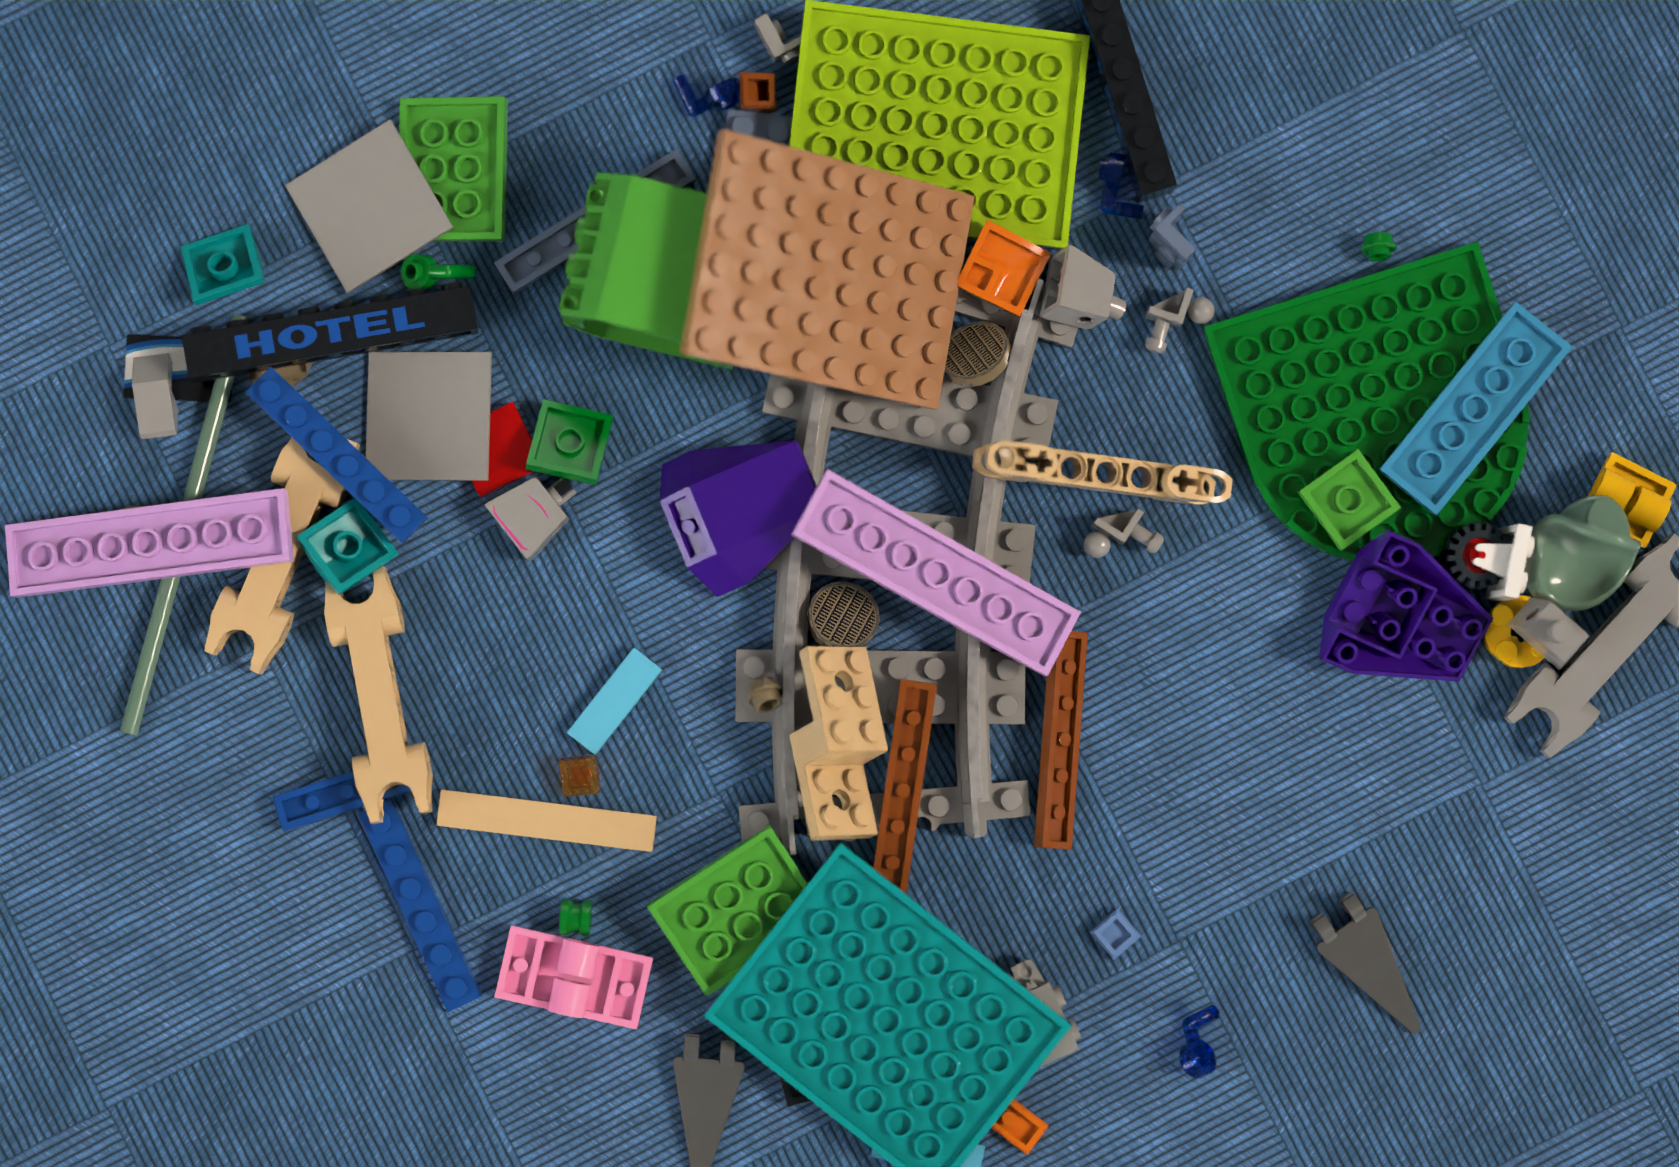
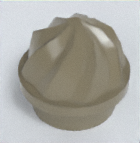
[747,676,783,713]

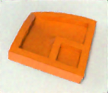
[957,220,1051,318]

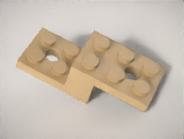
[789,646,888,840]

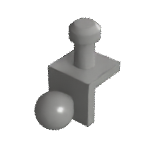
[1145,288,1215,354]
[1083,509,1164,558]

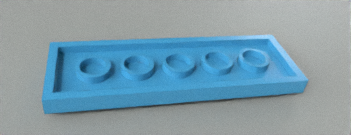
[1378,302,1572,516]

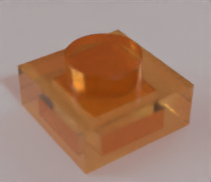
[559,755,601,797]

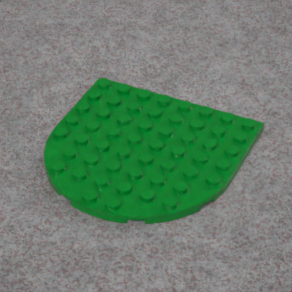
[1202,242,1530,562]

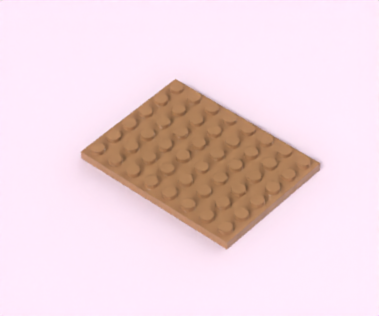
[680,130,975,410]

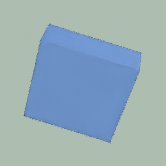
[1089,908,1141,960]

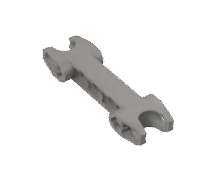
[1503,533,1679,758]

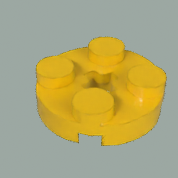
[1483,595,1544,668]

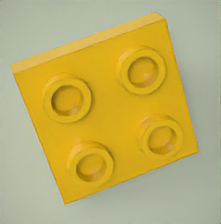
[1587,452,1677,550]

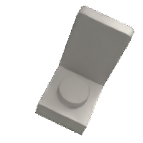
[754,13,801,64]

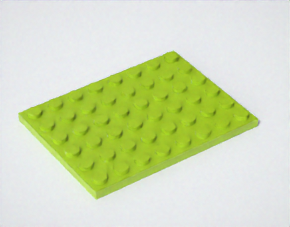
[789,0,1090,250]

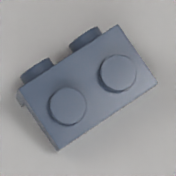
[1148,204,1196,271]

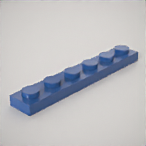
[246,367,428,544]
[358,798,482,1012]

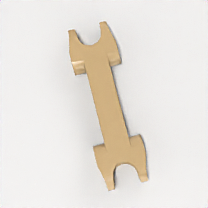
[204,437,360,675]
[972,441,1233,505]
[324,566,433,824]

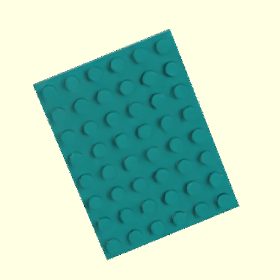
[704,842,1072,1167]

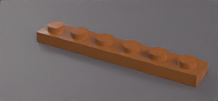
[1034,631,1088,850]
[873,679,937,894]

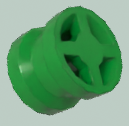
[559,899,592,937]

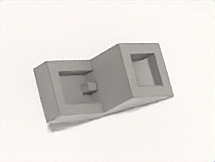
[132,353,178,439]

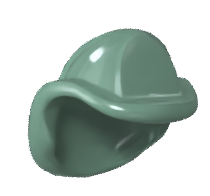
[1524,495,1641,611]

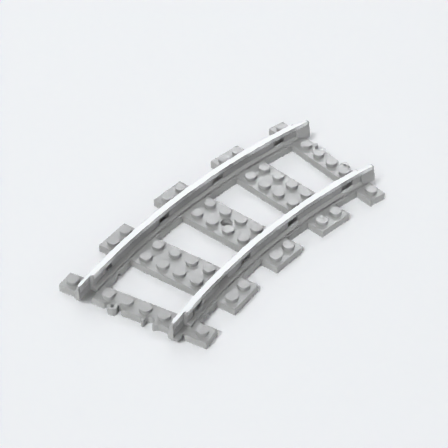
[735,278,1078,855]

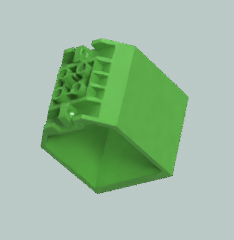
[559,172,734,371]

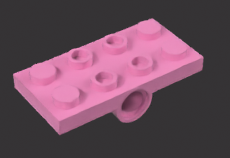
[495,925,654,1030]

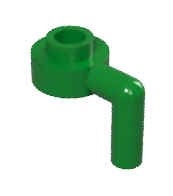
[401,254,476,290]

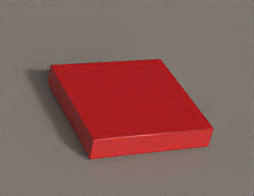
[472,401,535,498]

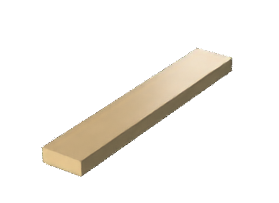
[436,789,657,852]

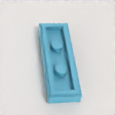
[567,648,663,755]

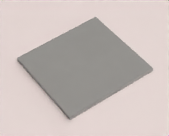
[285,119,454,294]
[366,352,492,481]

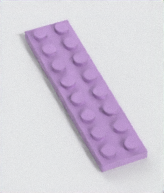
[791,470,1081,676]
[5,488,294,598]

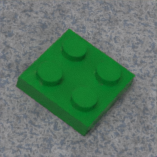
[526,399,613,486]

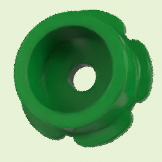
[1361,232,1397,262]

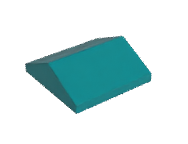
[180,224,264,305]
[296,498,399,595]

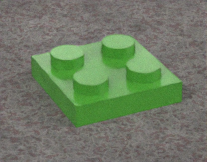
[1298,449,1401,551]

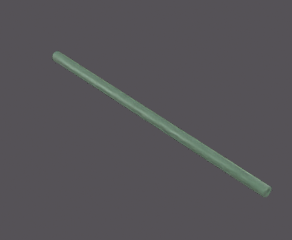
[120,314,250,736]

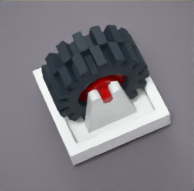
[1441,523,1535,602]

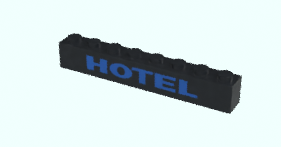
[1075,0,1177,203]
[181,282,479,383]

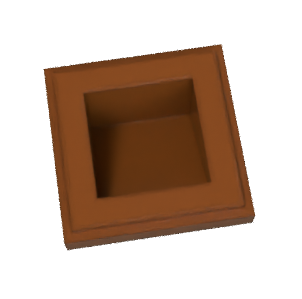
[739,72,776,113]

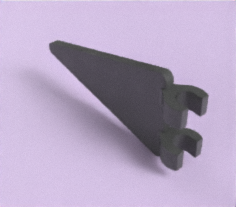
[1308,892,1421,1034]
[673,1032,745,1167]

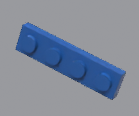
[273,771,412,832]

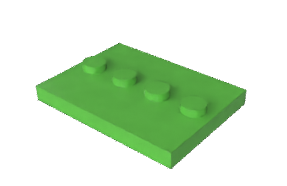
[399,96,508,242]
[646,824,808,997]

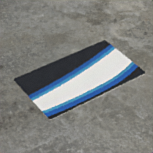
[123,334,233,403]

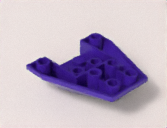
[659,440,817,597]
[1319,529,1493,682]

